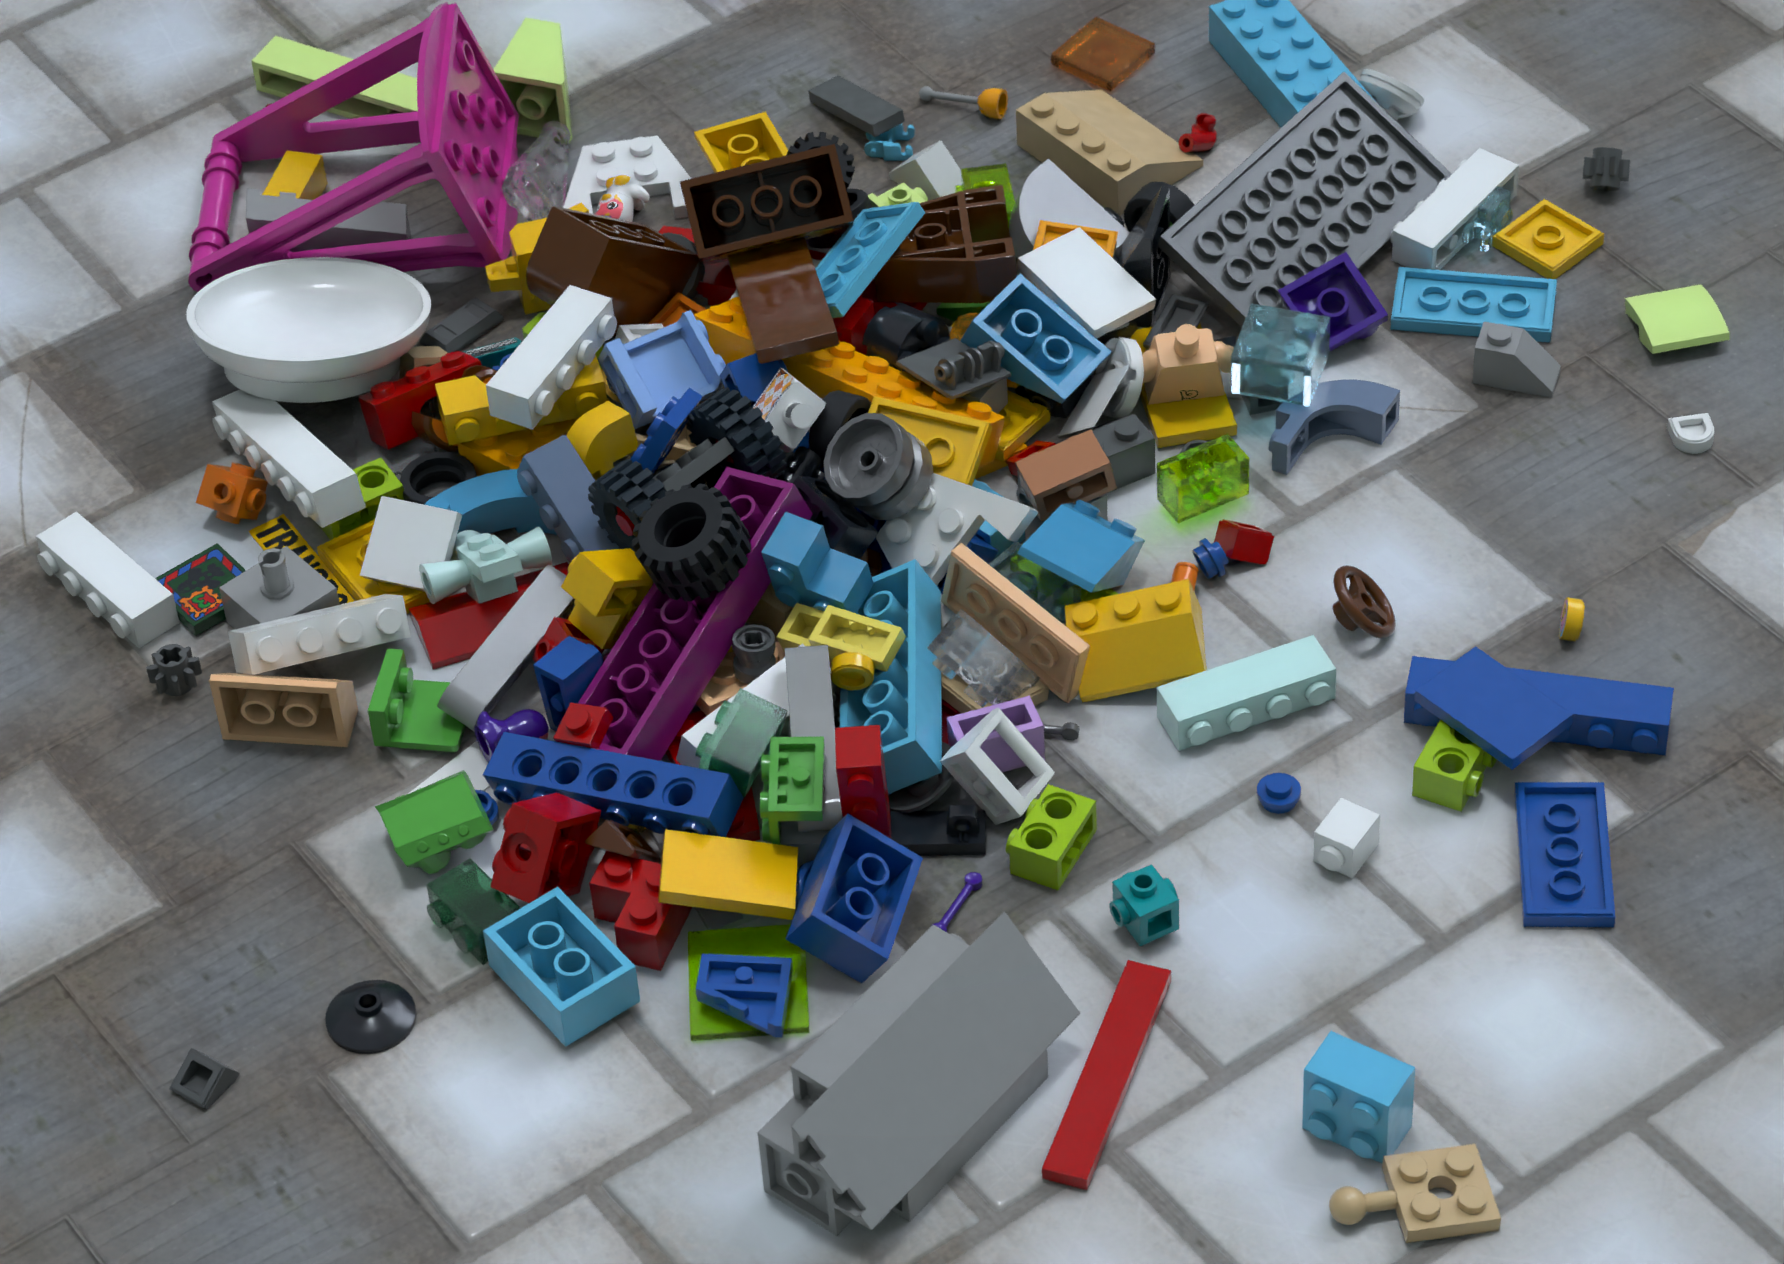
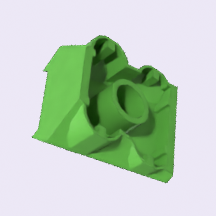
[375,770,494,874]

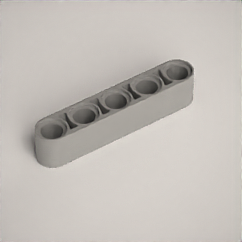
[437,565,575,731]
[785,645,842,832]

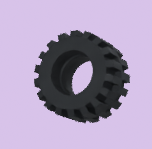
[632,484,751,601]

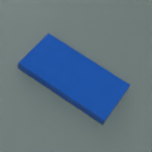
[1514,782,1615,927]

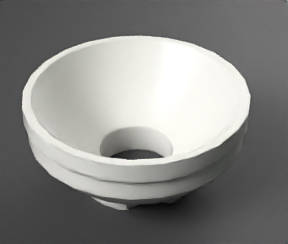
[1358,69,1425,121]

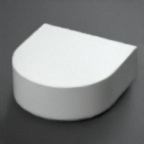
[1667,413,1714,454]

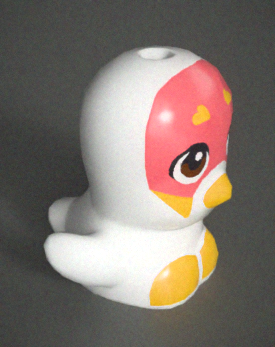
[595,174,650,222]

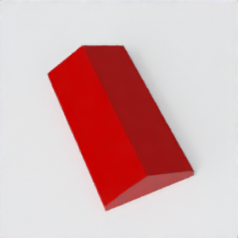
[408,562,571,670]

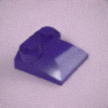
[1278,252,1388,356]

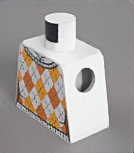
[753,368,826,453]

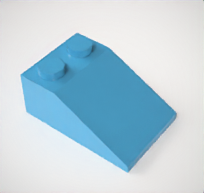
[961,273,1112,404]
[1017,500,1145,593]

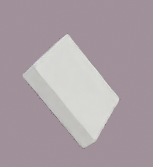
[360,496,462,591]

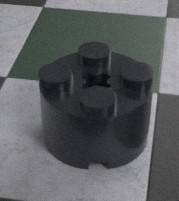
[862,302,952,371]

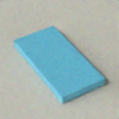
[815,202,925,318]
[1390,267,1557,343]

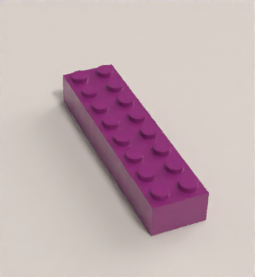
[578,467,812,761]

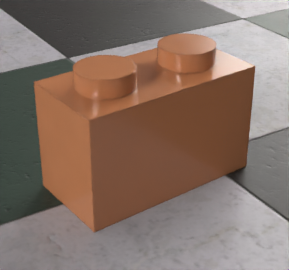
[1015,429,1117,522]

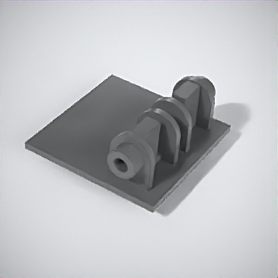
[896,338,1011,400]

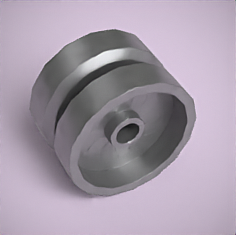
[824,413,933,520]

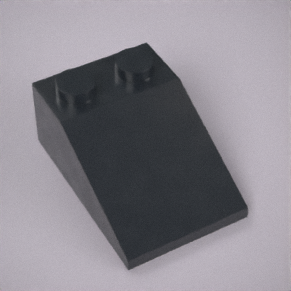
[1113,186,1170,328]

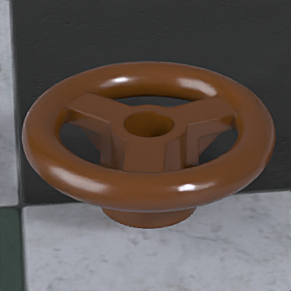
[1333,565,1396,639]

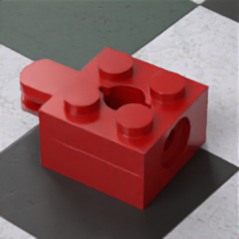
[490,792,601,903]

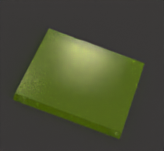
[688,924,810,1041]

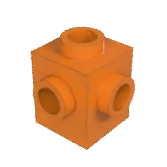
[196,462,268,524]

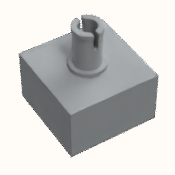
[219,546,340,629]

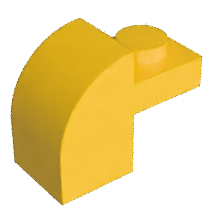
[566,401,639,481]

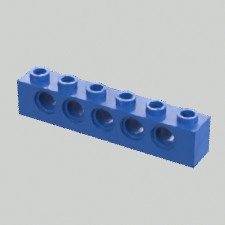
[483,732,744,837]

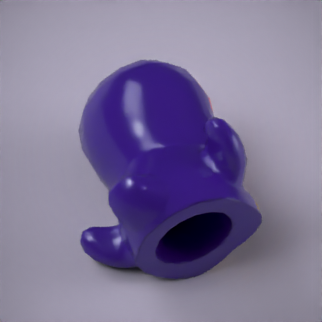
[474,709,549,762]

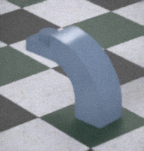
[1268,379,1400,475]

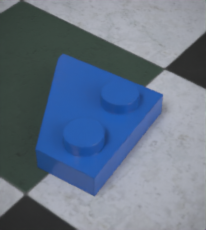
[696,953,793,1038]

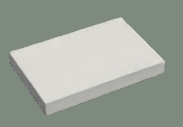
[1017,227,1156,339]

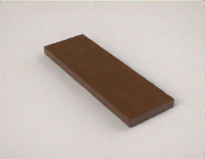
[727,237,839,364]

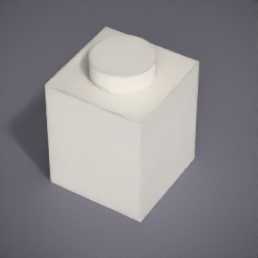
[1313,798,1380,878]

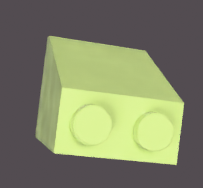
[493,18,572,143]

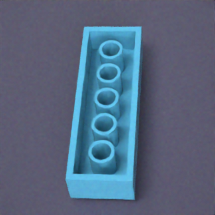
[1209,0,1374,127]
[840,559,942,795]

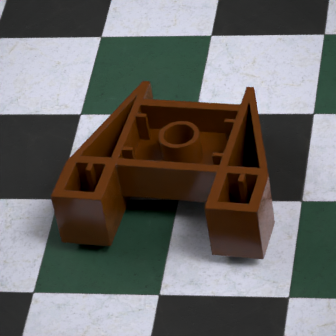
[874,185,1018,303]

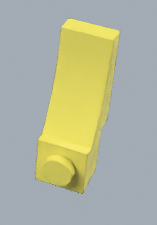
[777,603,906,672]

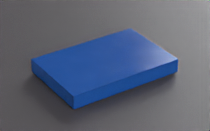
[1415,646,1573,770]

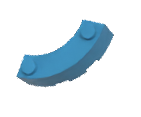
[424,469,557,535]

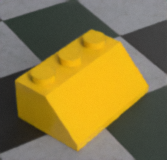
[694,112,788,173]
[1065,579,1207,703]

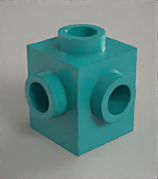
[1109,864,1179,946]

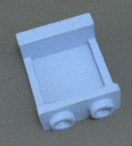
[598,310,726,429]

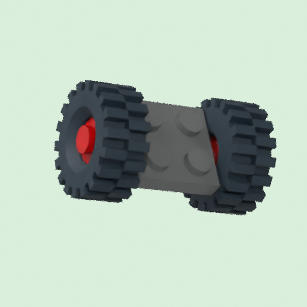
[588,388,787,553]

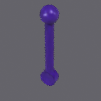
[931,872,982,932]

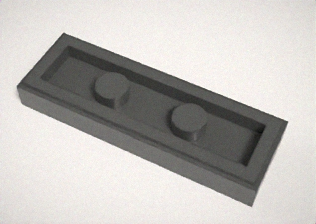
[808,75,905,137]

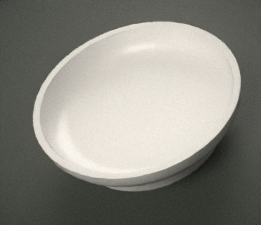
[186,257,431,403]

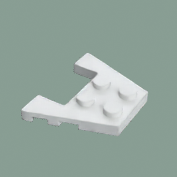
[563,135,691,219]
[876,473,1039,644]

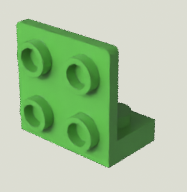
[368,649,466,752]
[760,737,825,845]

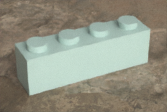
[1157,635,1336,751]

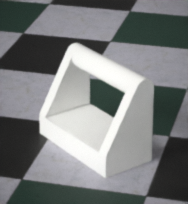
[940,707,1055,825]

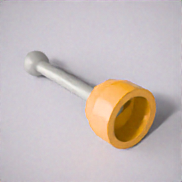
[919,86,1008,119]

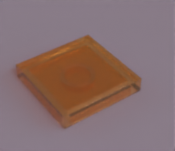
[1051,17,1155,92]

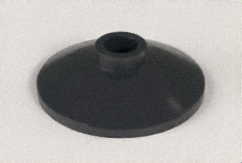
[325,980,417,1054]

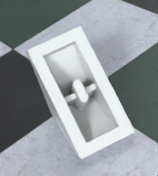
[889,140,971,201]

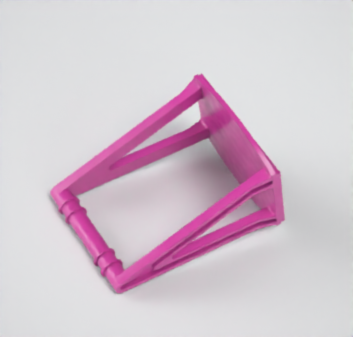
[188,2,519,292]

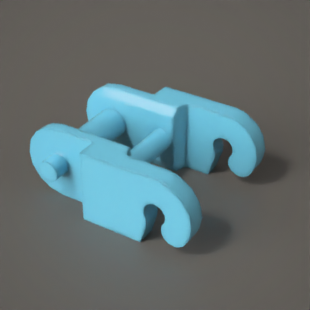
[864,123,915,161]

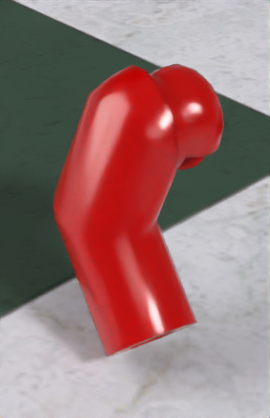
[1179,113,1216,153]

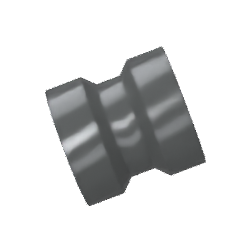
[732,624,776,684]

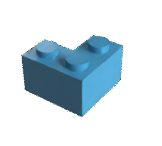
[761,512,874,614]

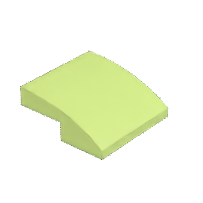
[1625,284,1730,354]

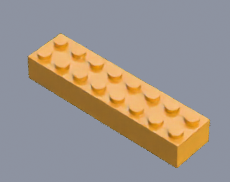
[693,297,1005,469]

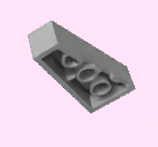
[246,188,411,252]

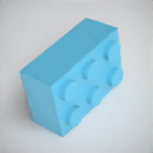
[483,886,640,1047]

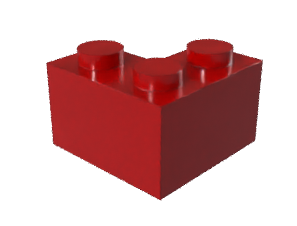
[589,851,693,971]

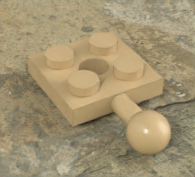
[1329,1144,1501,1243]

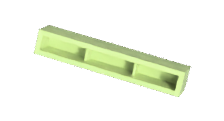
[251,36,418,119]

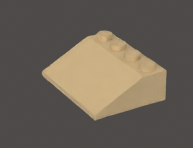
[1016,90,1203,216]

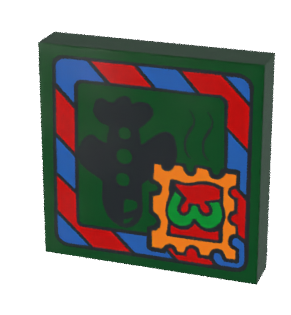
[155,543,246,636]

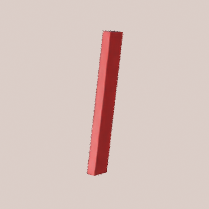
[1042,960,1172,1190]

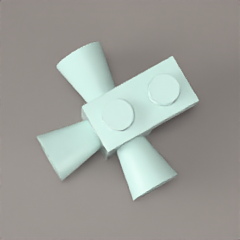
[419,527,552,604]

